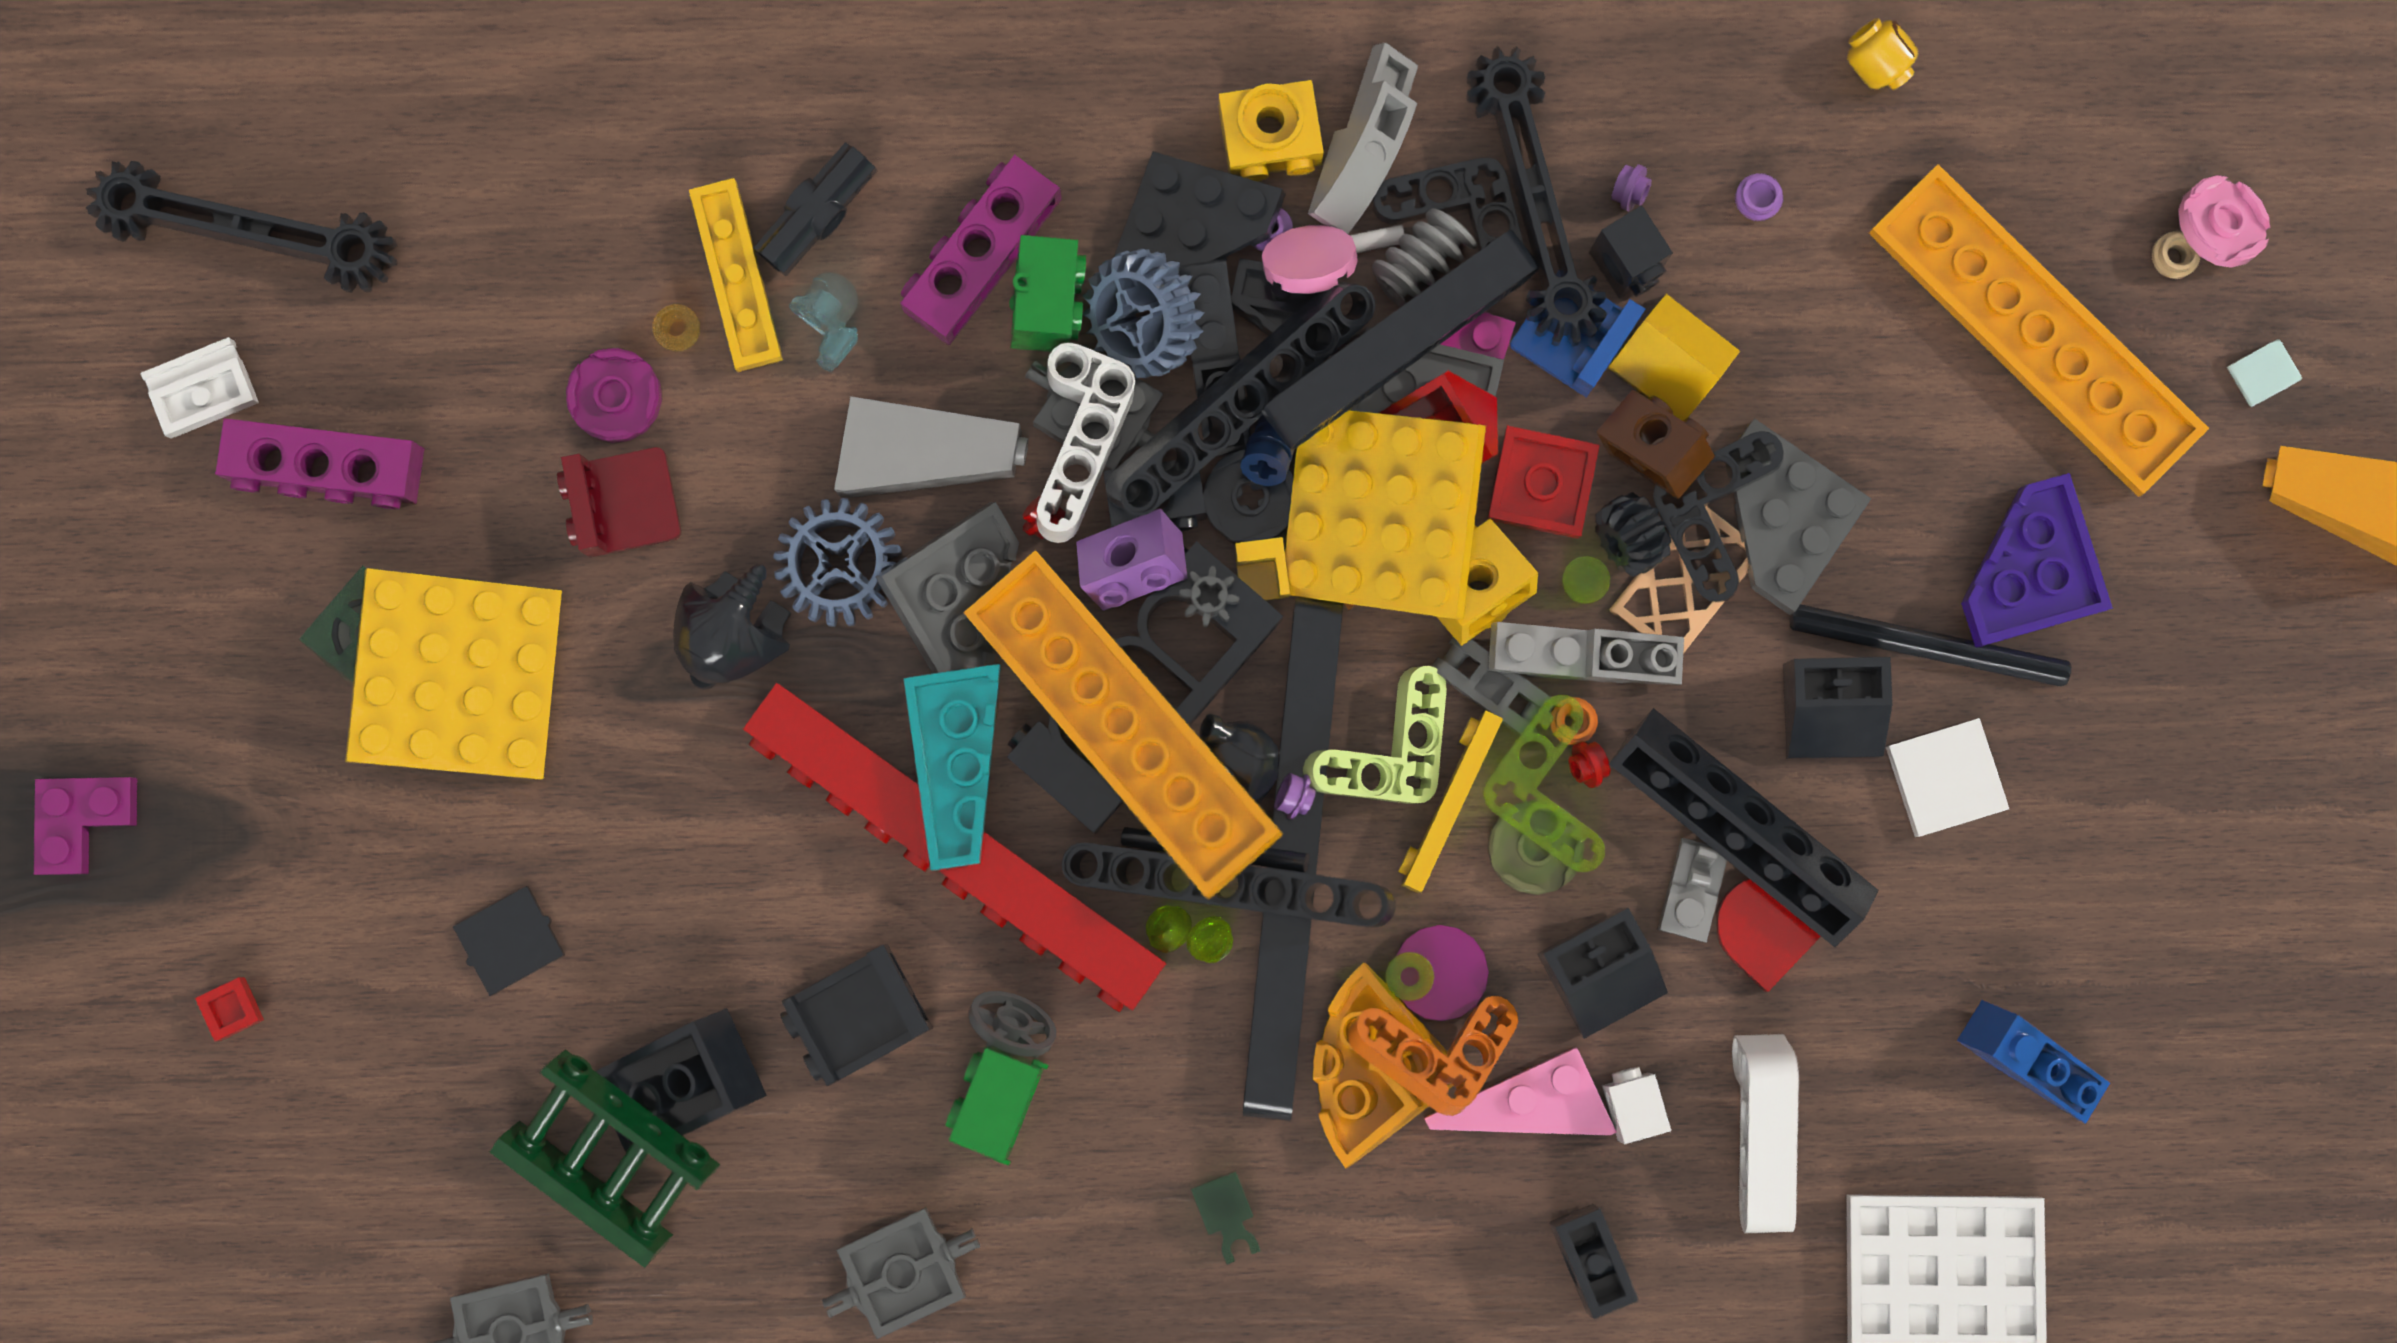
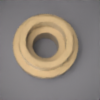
[2152,231,2201,279]

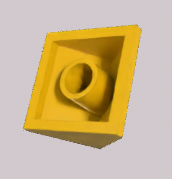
[1608,294,1740,421]

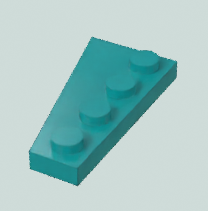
[904,664,1001,871]

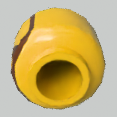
[1847,18,1918,90]

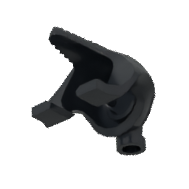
[673,564,791,689]
[1199,713,1278,806]

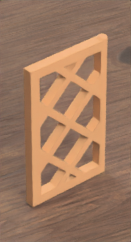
[1609,499,1749,654]

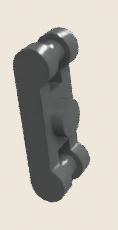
[1431,637,1557,742]

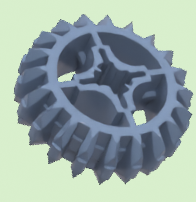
[1082,249,1205,378]
[773,498,902,627]

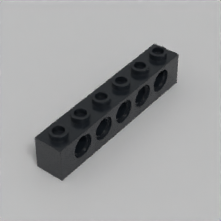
[1609,708,1879,947]

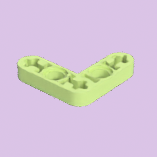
[1303,666,1447,804]

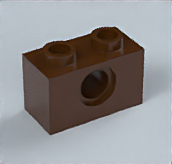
[1596,390,1715,499]

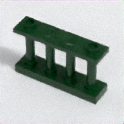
[490,1049,721,1268]

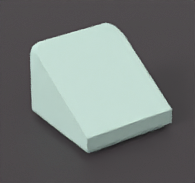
[2227,339,2302,408]

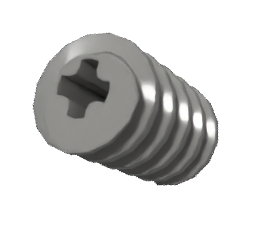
[1372,208,1477,308]

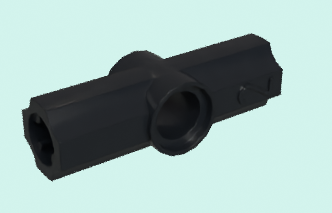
[754,142,877,277]

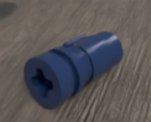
[1240,415,1294,486]

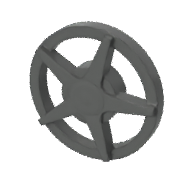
[968,991,1057,1059]

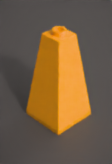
[2262,446,2397,566]

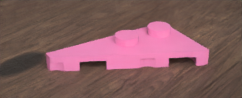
[1423,1047,1617,1135]

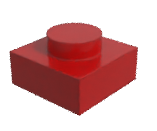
[195,977,264,1042]

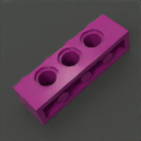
[900,154,1062,346]
[215,418,424,510]

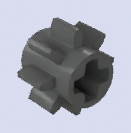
[1179,566,1239,628]

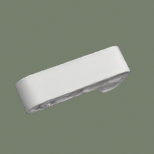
[1037,343,1135,543]
[1732,1034,1798,1233]

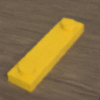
[689,178,783,372]
[1398,711,1503,893]

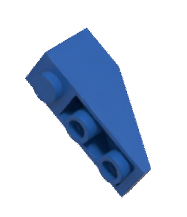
[1957,1000,2110,1124]

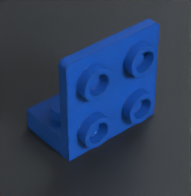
[1510,270,1646,398]

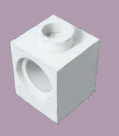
[1602,1067,1671,1144]

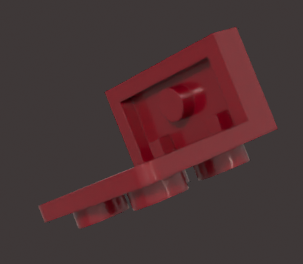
[557,447,681,558]

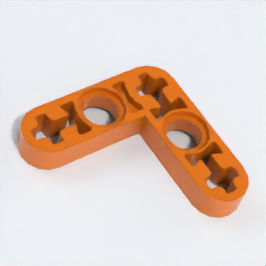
[1348,996,1518,1116]

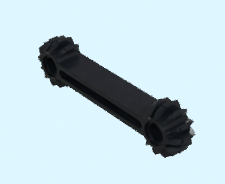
[1466,46,1606,347]
[85,161,397,293]

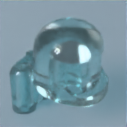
[789,272,858,372]

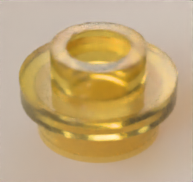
[652,304,700,352]

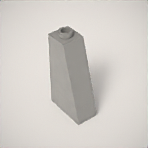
[834,396,1029,498]

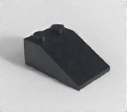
[596,1008,767,1153]

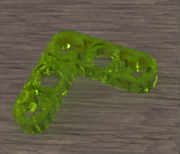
[1482,695,1605,872]

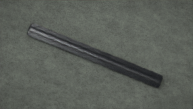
[1790,604,2072,686]

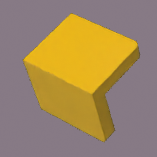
[1234,537,1290,601]

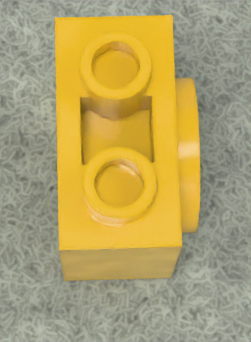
[1218,80,1324,182]
[1436,518,1538,646]

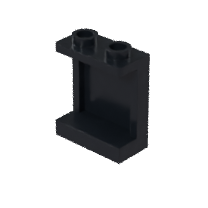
[780,944,933,1086]

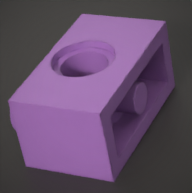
[1076,509,1187,611]

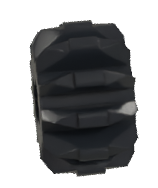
[1595,492,1671,577]

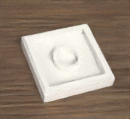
[1886,718,2009,837]

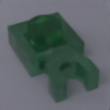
[1191,1170,1261,1265]

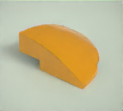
[1313,963,1454,1168]

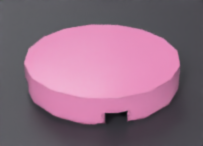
[2178,175,2270,268]
[1261,225,1358,294]

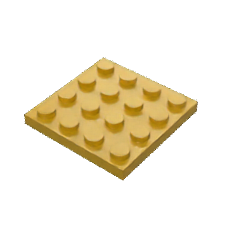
[1285,410,1486,619]
[345,568,562,780]

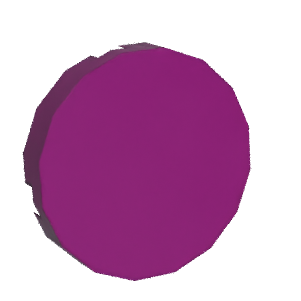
[566,348,662,443]
[1392,925,1489,1021]

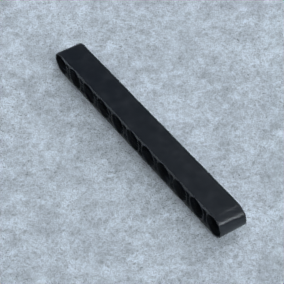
[1242,597,1343,1121]

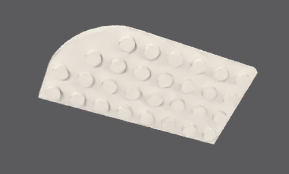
[1846,1194,2046,1343]

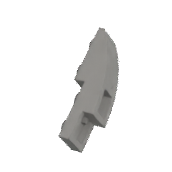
[1308,43,1418,234]
[1488,622,1684,685]

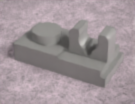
[1657,838,1727,942]

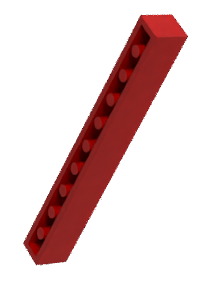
[743,683,1167,1013]

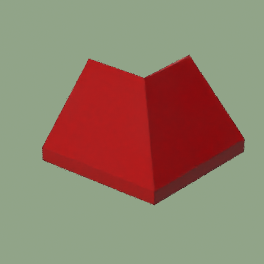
[1378,370,1498,464]

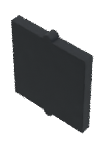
[453,886,565,996]

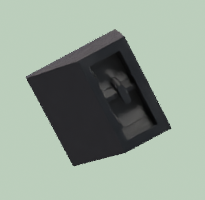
[1783,657,1893,759]
[1537,908,1668,1039]

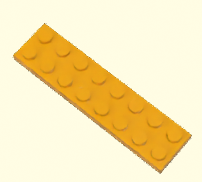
[1869,164,2209,497]
[963,550,1283,899]

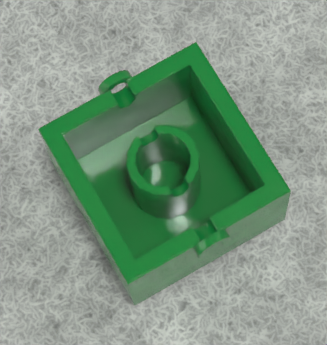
[1009,235,1086,352]
[945,1046,1049,1166]

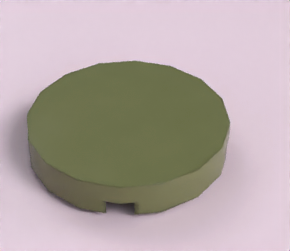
[1487,799,1584,895]

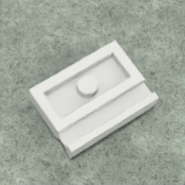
[140,337,259,439]

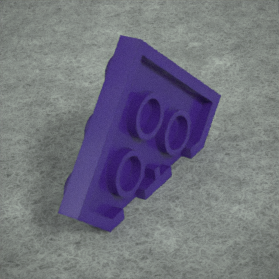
[1961,473,2113,648]

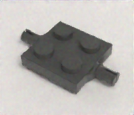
[1025,345,1168,471]
[822,1207,981,1339]
[427,1273,593,1343]

